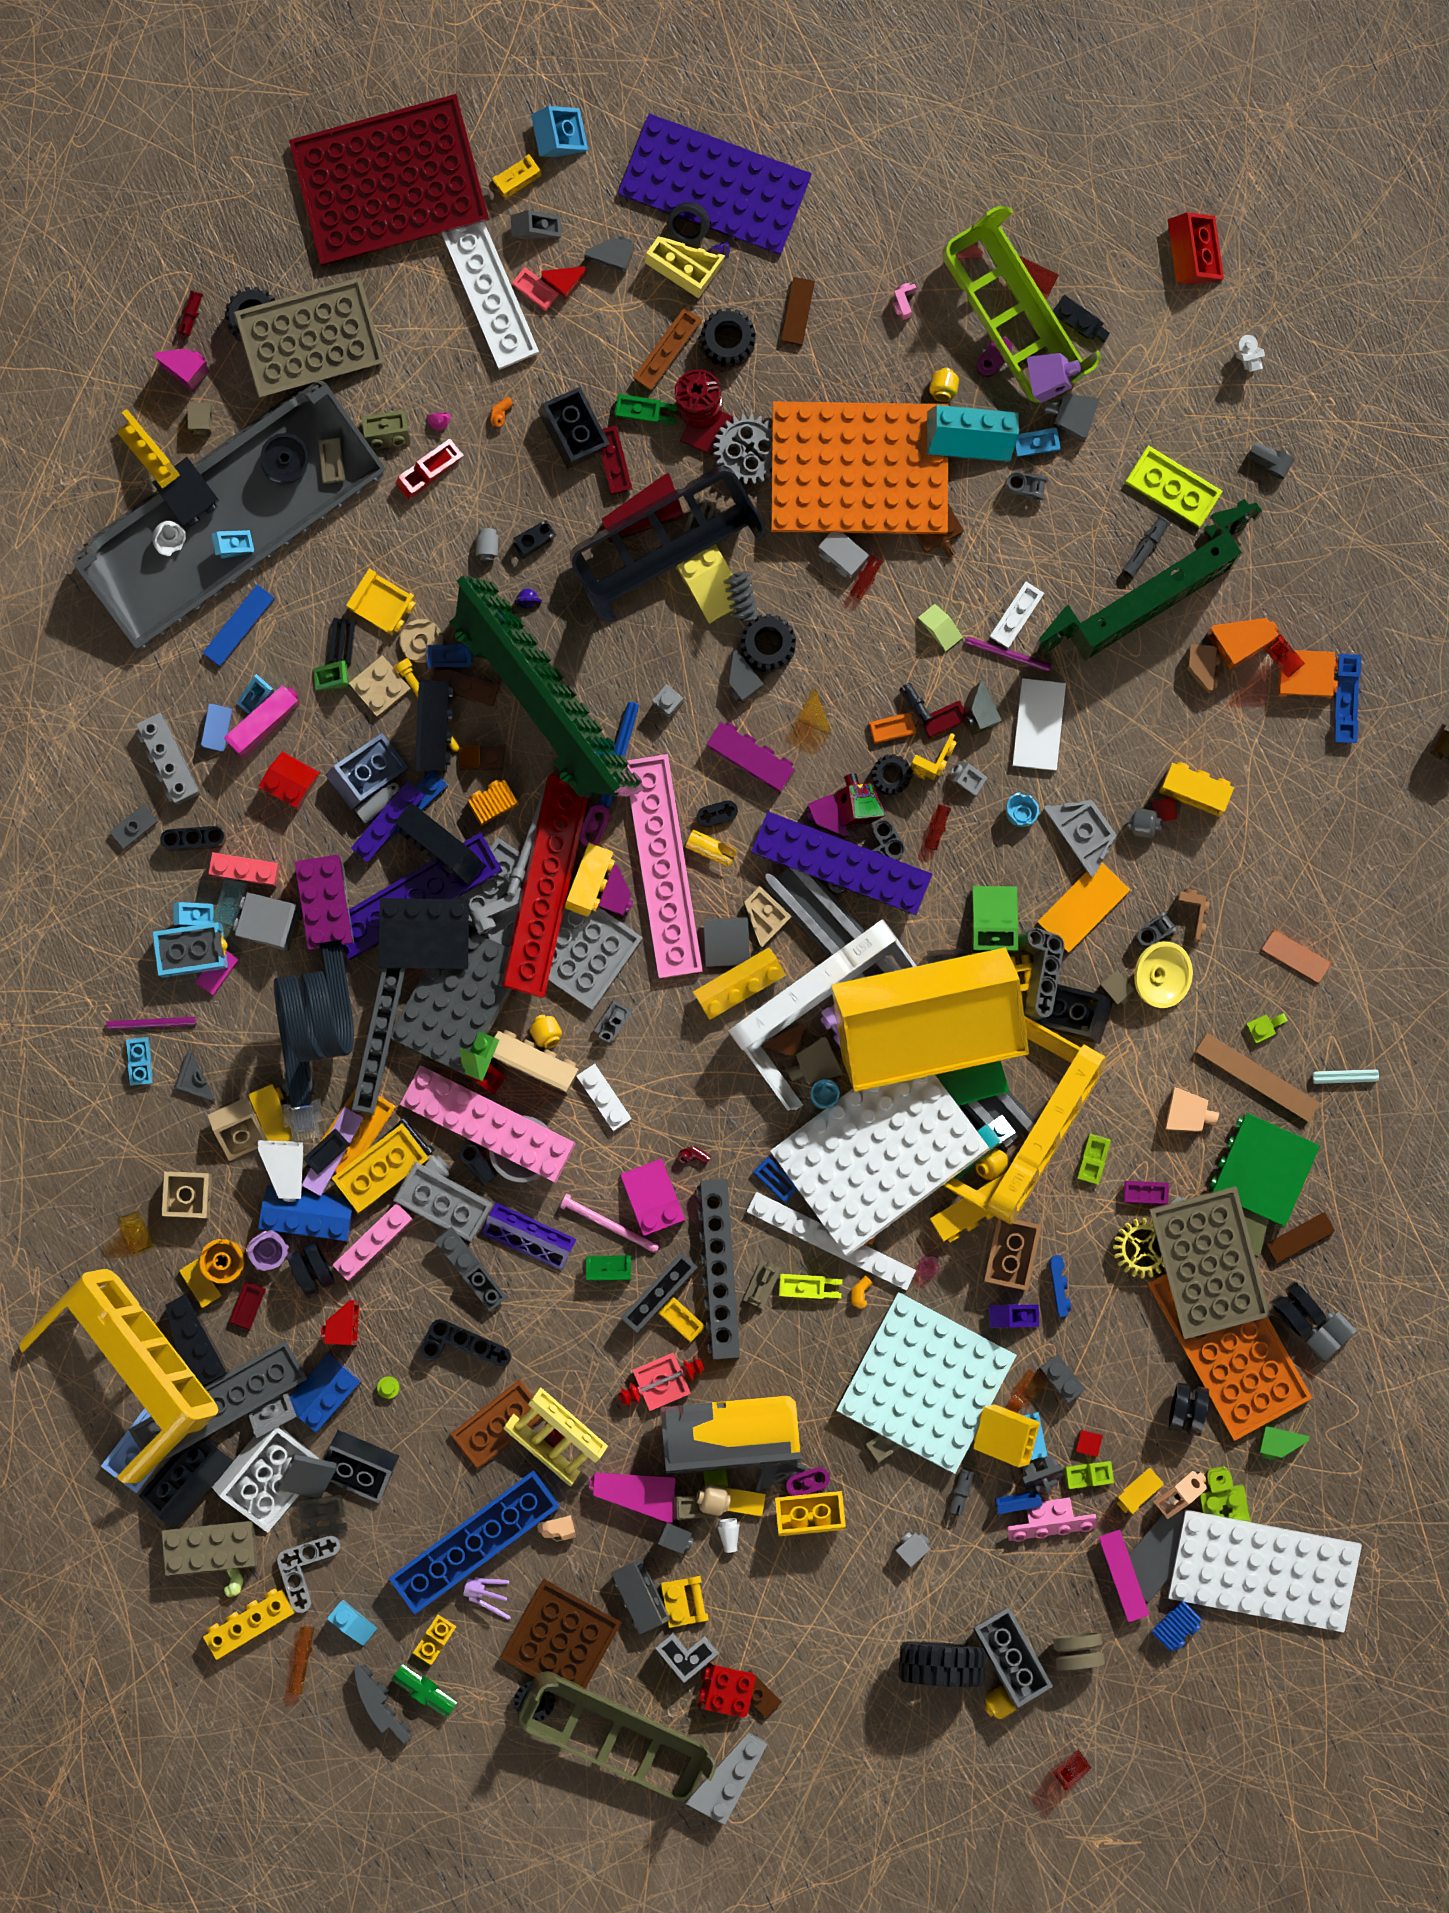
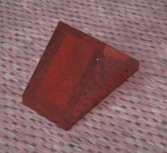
[1263,634,1305,678]
[1050,1749,1091,1791]

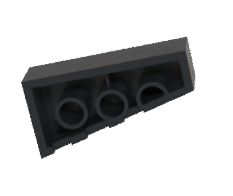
[394,802,486,886]
[165,1294,229,1387]

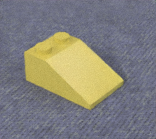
[676,544,735,624]

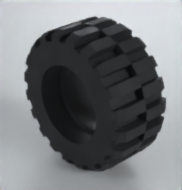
[898,1642,986,1687]

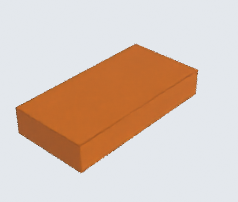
[869,712,917,745]

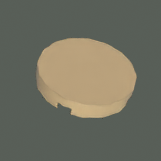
[400,619,443,663]

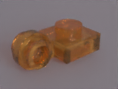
[1008,1369,1046,1411]

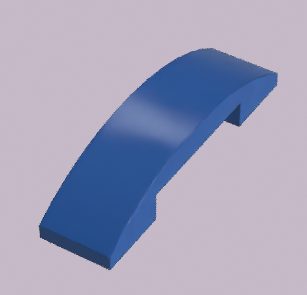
[1334,654,1362,743]

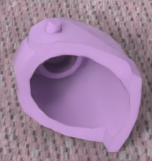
[246,1230,289,1271]

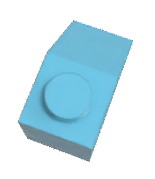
[327,1600,378,1646]

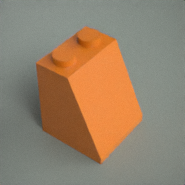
[1206,618,1279,671]

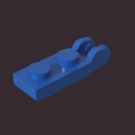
[1049,1254,1071,1318]

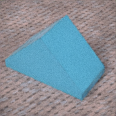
[236,674,275,714]

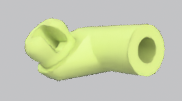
[224,1569,243,1597]

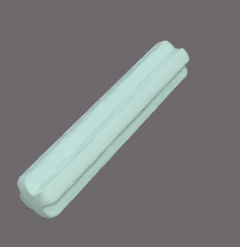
[1313,1070,1379,1084]

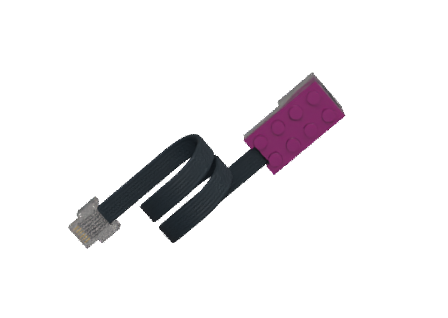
[274,854,354,1142]

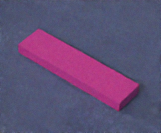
[1098,1529,1149,1622]

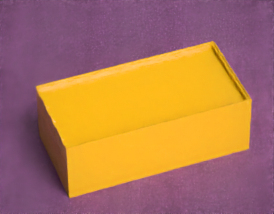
[831,947,1029,1092]

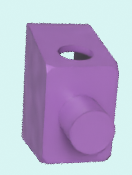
[1027,353,1081,402]

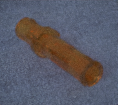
[288,1625,315,1695]

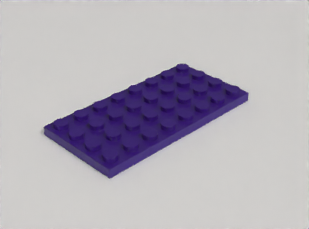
[618,113,812,255]

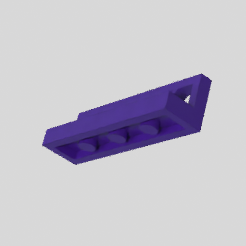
[482,1203,576,1270]

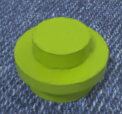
[377,1376,400,1399]

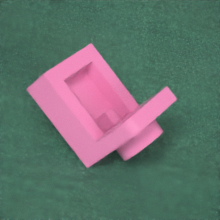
[893,283,916,320]

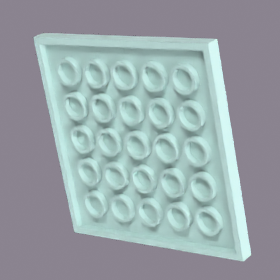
[836,1292,1017,1474]

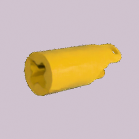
[685,829,737,866]

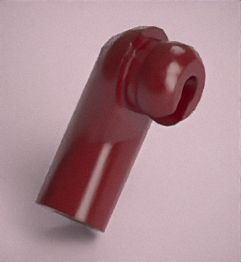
[678,1146,712,1165]

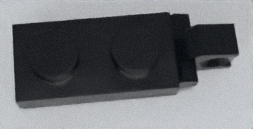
[1053,295,1110,342]

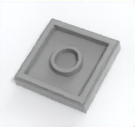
[247,1392,296,1438]

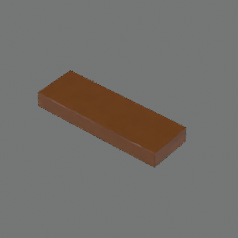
[781,277,815,346]
[1266,1212,1335,1263]

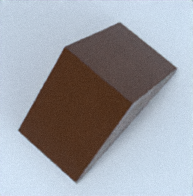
[763,1023,805,1058]

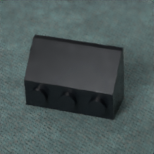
[538,387,610,469]
[324,1430,399,1504]

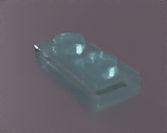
[213,878,247,926]

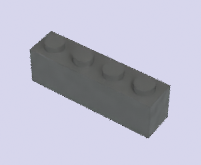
[621,1252,698,1333]

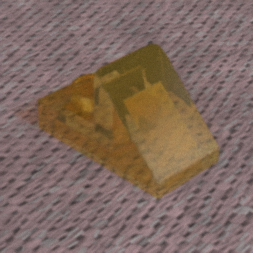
[117,1210,154,1254]

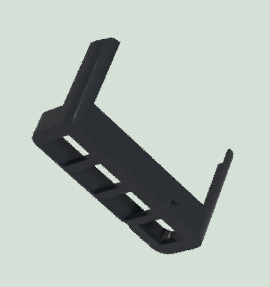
[570,466,765,622]

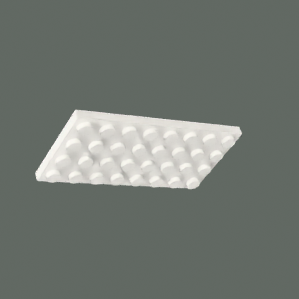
[1168,1510,1362,1632]

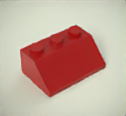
[1167,212,1224,285]
[321,1300,360,1346]

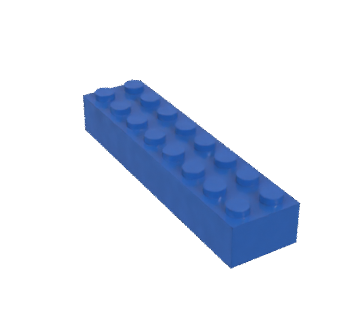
[388,1470,560,1614]

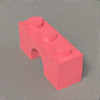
[209,852,280,888]

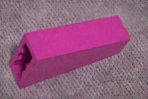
[224,685,300,759]
[589,1472,675,1523]

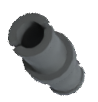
[948,1469,974,1516]

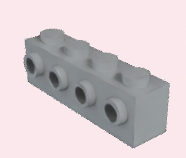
[136,713,200,805]

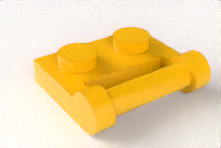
[661,1576,709,1628]

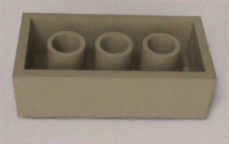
[162,1521,258,1577]

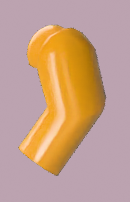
[851,1275,873,1310]

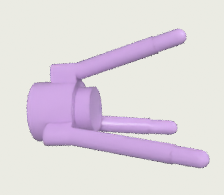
[463,1577,511,1620]

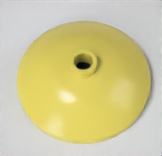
[1134,941,1193,1008]

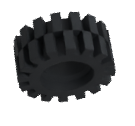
[872,754,912,795]
[514,1680,555,1721]

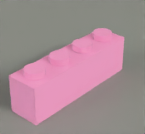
[333,1203,414,1282]

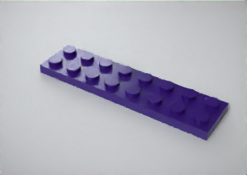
[751,811,933,916]
[342,832,503,960]

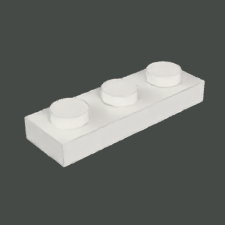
[990,582,1044,649]
[577,1064,632,1131]

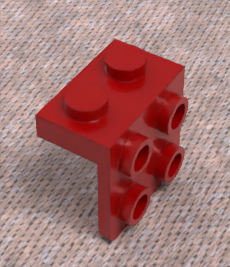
[696,1662,756,1718]

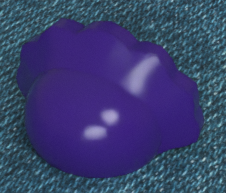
[706,242,730,260]
[514,588,542,608]

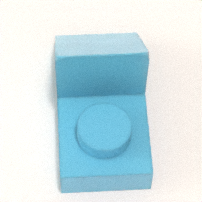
[211,530,254,559]
[173,902,214,927]

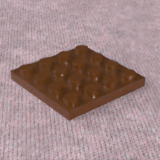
[500,1579,622,1689]

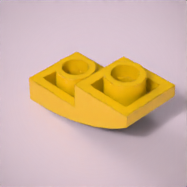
[412,1615,456,1666]

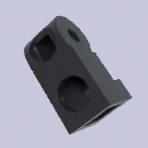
[512,520,557,559]

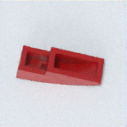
[395,439,464,500]

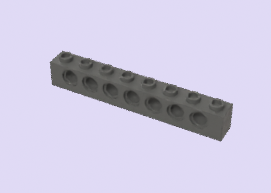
[352,968,406,1116]
[697,1179,740,1359]

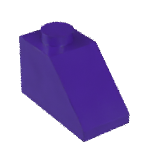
[989,1305,1039,1328]

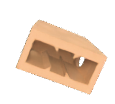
[1164,1088,1219,1132]
[1154,1471,1207,1519]

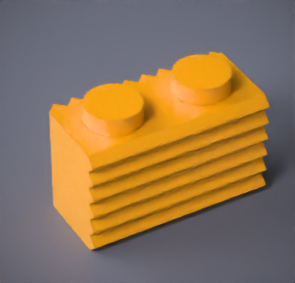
[467,779,519,827]

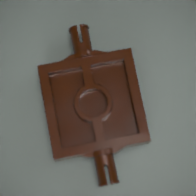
[914,504,964,558]

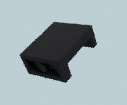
[152,457,219,527]

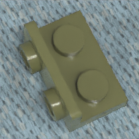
[362,410,410,450]

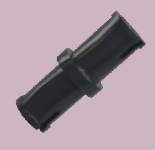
[899,683,933,726]

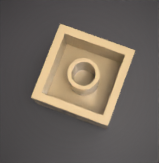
[162,1171,212,1219]

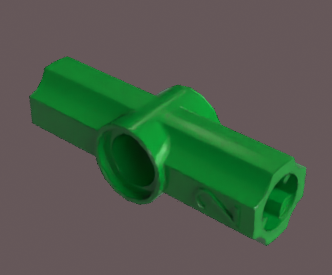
[391,1664,457,1718]

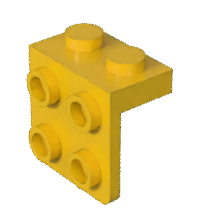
[911,733,957,780]

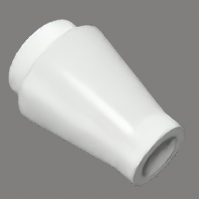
[717,1518,740,1553]

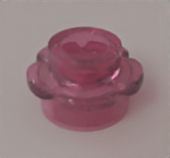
[917,1256,940,1278]

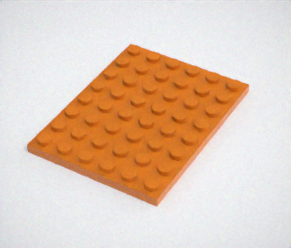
[771,401,948,534]

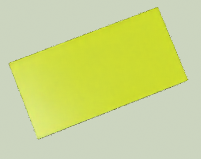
[1125,445,1223,529]

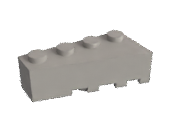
[685,1732,767,1825]

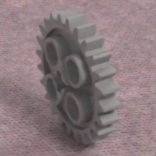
[712,414,772,485]

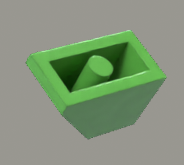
[1258,1426,1310,1461]

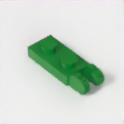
[614,394,678,425]

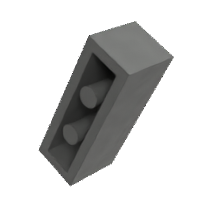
[611,1558,670,1634]

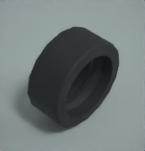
[667,202,710,246]

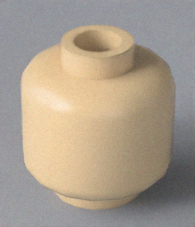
[696,1484,730,1516]

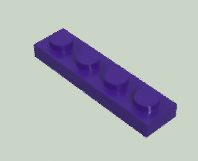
[351,781,425,863]

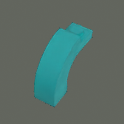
[954,1115,1016,1180]

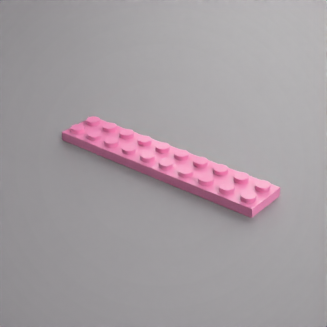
[627,754,703,979]

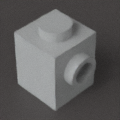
[895,1532,931,1567]

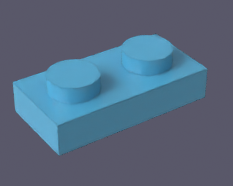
[1015,428,1061,458]

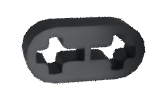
[697,800,738,827]

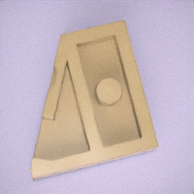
[744,886,792,947]

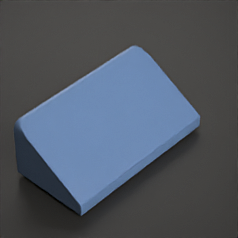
[201,703,233,752]

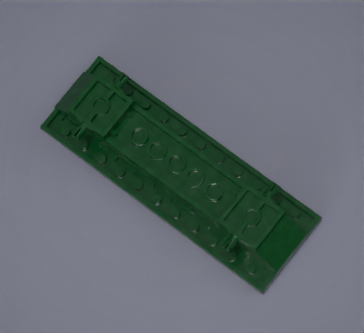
[449,575,644,798]

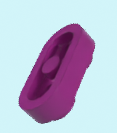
[976,337,1012,377]
[579,805,610,847]
[786,1467,830,1496]

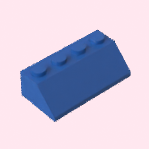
[258,1185,354,1242]

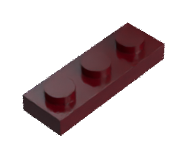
[600,425,633,495]

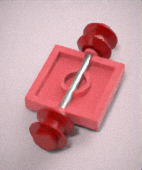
[618,1352,705,1411]

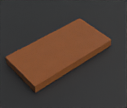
[450,1379,543,1470]

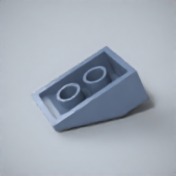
[325,733,408,810]

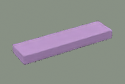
[302,1107,364,1196]

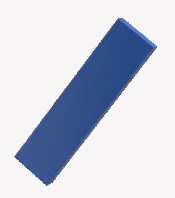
[203,584,275,667]

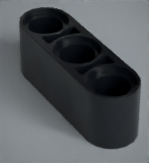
[160,826,227,851]

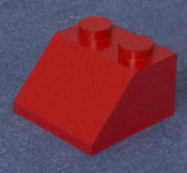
[258,751,320,811]

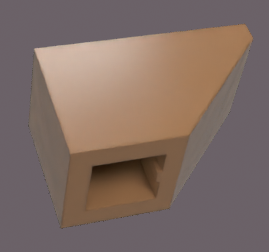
[1187,644,1220,693]

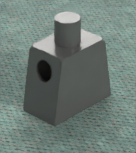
[1045,394,1099,442]

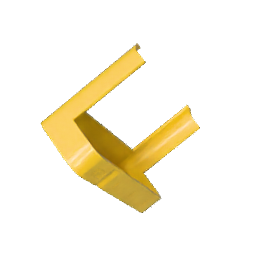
[942,1016,1106,1225]
[19,1269,218,1484]

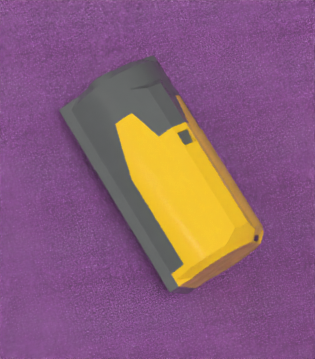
[661,1396,801,1475]

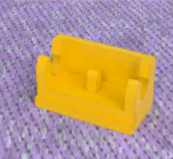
[492,154,541,199]

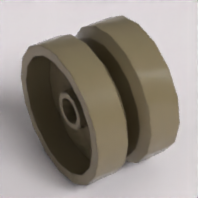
[1053,1632,1105,1671]

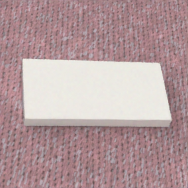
[1012,678,1066,771]

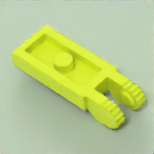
[779,1274,842,1299]

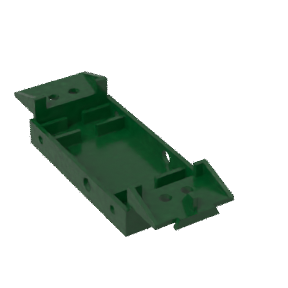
[1033,499,1262,661]

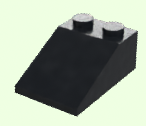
[1033,984,1113,1044]

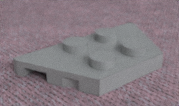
[1044,800,1117,878]

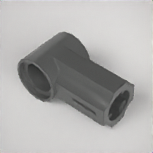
[1247,441,1294,479]

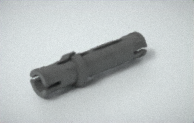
[1122,515,1171,578]

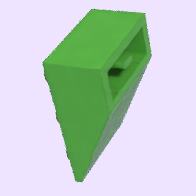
[972,886,1018,953]

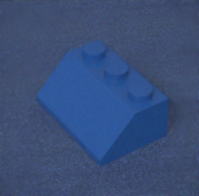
[290,1352,362,1433]

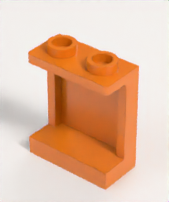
[1278,649,1338,699]

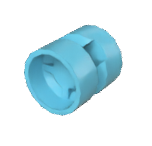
[810,1079,840,1110]

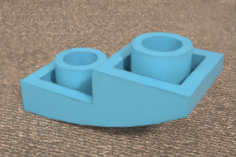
[126,1037,153,1085]

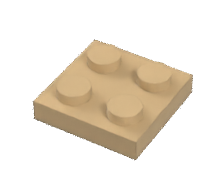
[349,655,411,718]

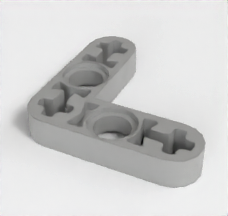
[277,1536,341,1613]

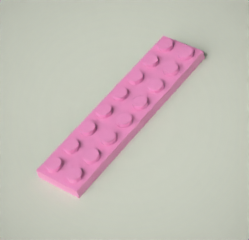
[400,1065,576,1183]

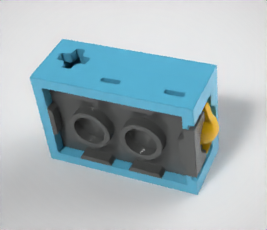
[153,922,228,978]

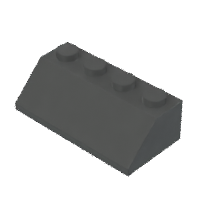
[972,1607,1053,1708]

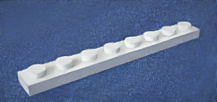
[747,1192,916,1290]

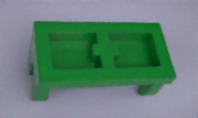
[586,1255,631,1281]

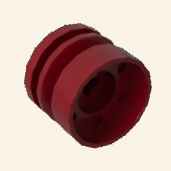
[674,370,723,427]

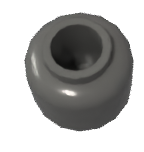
[1128,808,1162,838]

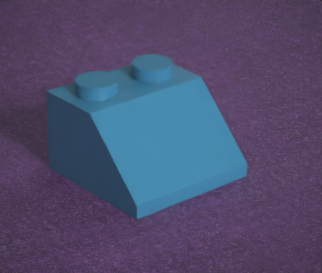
[531,106,588,158]

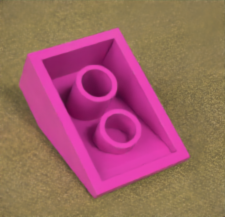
[620,1158,686,1236]

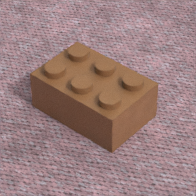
[983,1217,1042,1291]

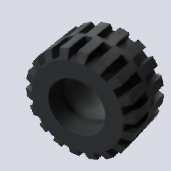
[225,287,275,342]
[701,308,756,368]
[741,614,796,672]

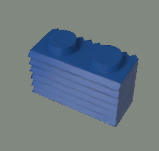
[1150,1601,1202,1652]

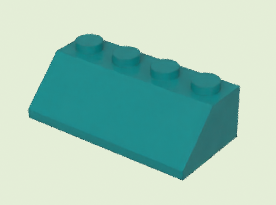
[927,405,1019,462]

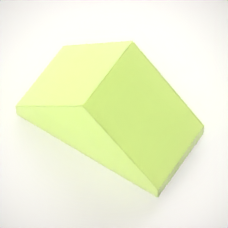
[918,604,963,651]

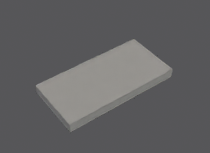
[393,1161,493,1242]

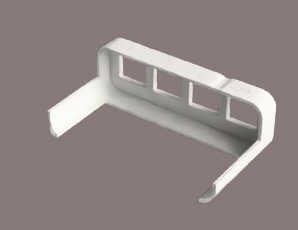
[728,919,917,1111]

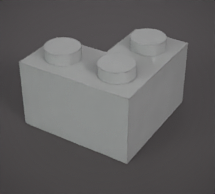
[655,1632,719,1683]

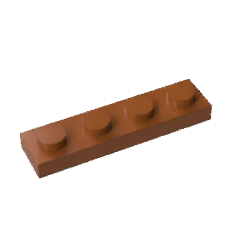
[633,307,702,391]

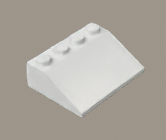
[212,1426,321,1533]

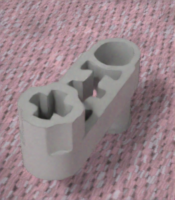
[469,871,523,934]

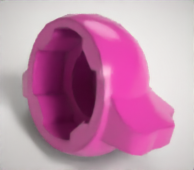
[427,413,451,431]

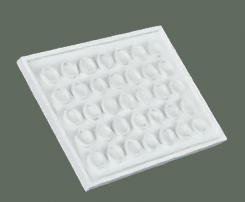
[770,1075,990,1257]

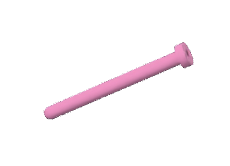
[560,1194,659,1252]

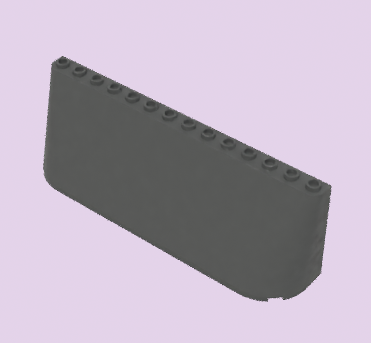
[72,381,386,649]

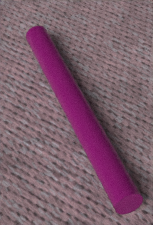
[965,636,1051,672]
[106,1016,196,1030]

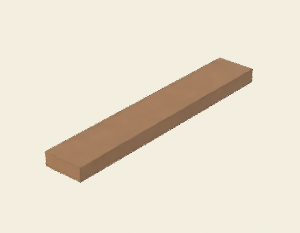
[1195,1033,1320,1122]

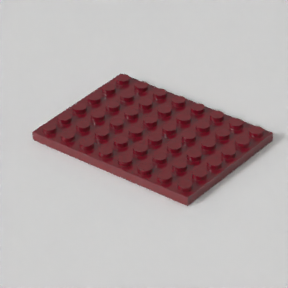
[289,94,490,266]

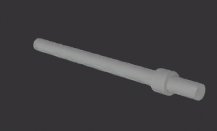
[507,780,547,896]

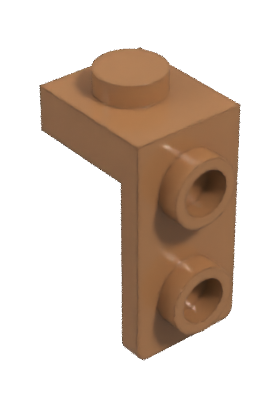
[1177,889,1210,941]

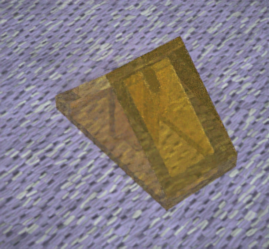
[799,689,831,734]

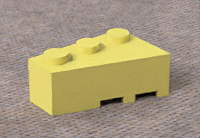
[644,236,725,299]

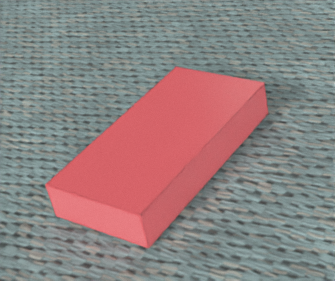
[511,267,559,311]

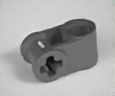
[1005,472,1049,500]
[1135,910,1179,949]

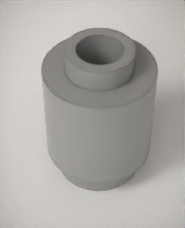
[476,528,499,562]

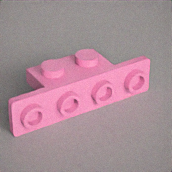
[1007,1498,1097,1542]

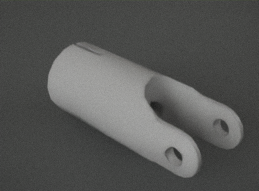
[354,783,400,825]

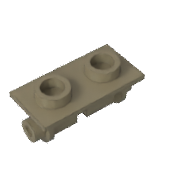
[743,1260,781,1309]

